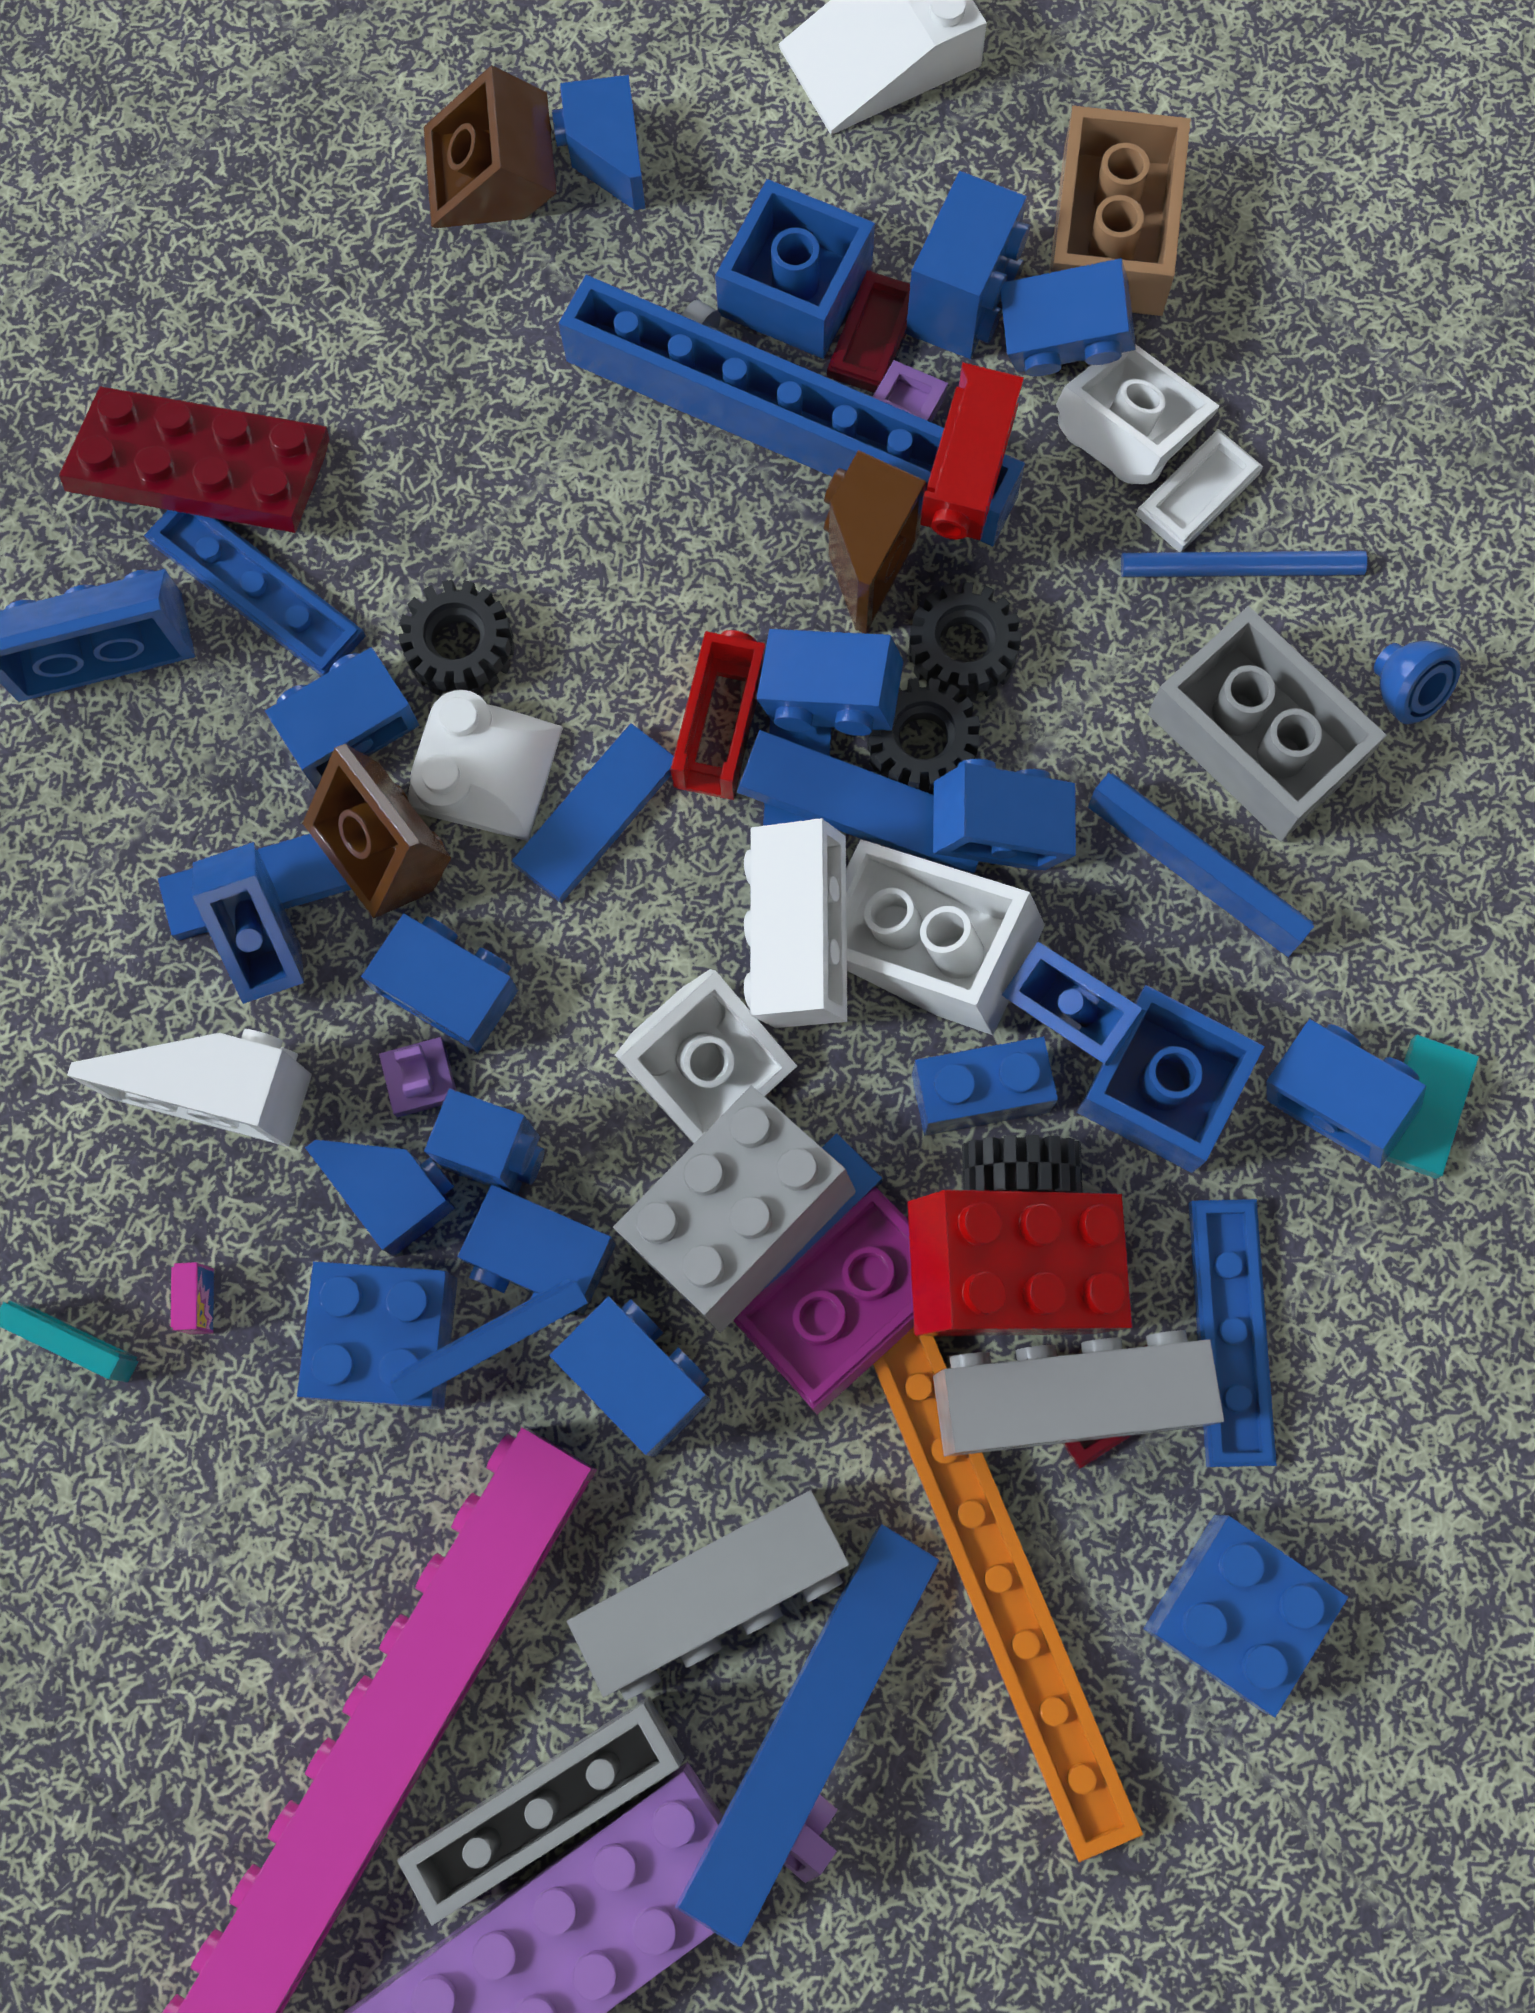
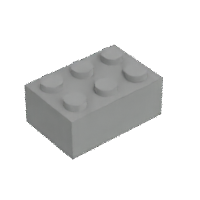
[1147,606,1387,842]
[613,1085,856,1333]

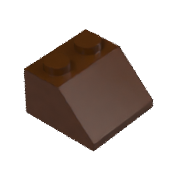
[424,65,557,228]
[824,450,926,634]
[302,744,451,919]

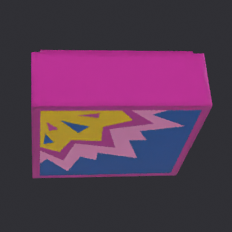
[171,1262,214,1335]

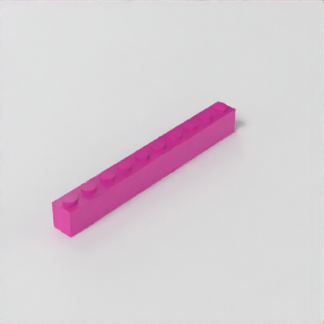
[162,1427,597,2013]

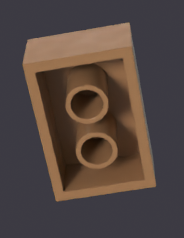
[1049,106,1191,316]

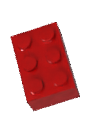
[907,1190,1132,1336]

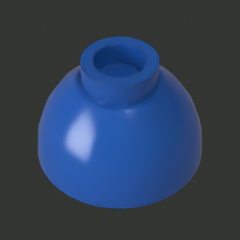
[1374,641,1461,724]

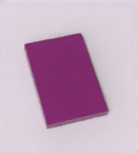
[733,1187,914,1415]

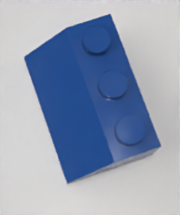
[0,569,195,702]

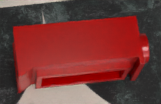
[920,362,1024,540]
[671,630,766,800]

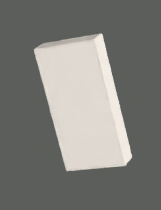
[1136,429,1263,552]

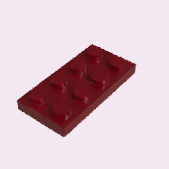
[59,386,330,533]

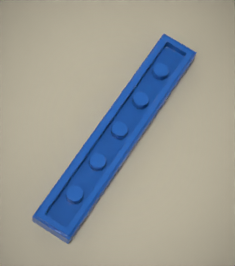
[675,1524,939,1947]

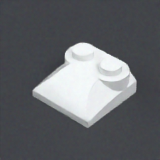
[1056,344,1220,484]
[408,690,563,841]
[615,969,797,1143]

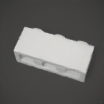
[744,818,847,1028]

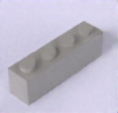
[933,1330,1224,1457]
[566,1490,849,1701]
[397,1696,684,1926]

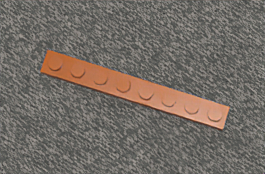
[873,1327,1143,1862]

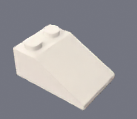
[779,0,987,135]
[846,839,1045,1035]
[67,1029,312,1147]

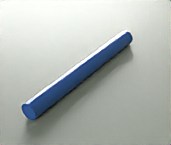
[1121,551,1367,577]

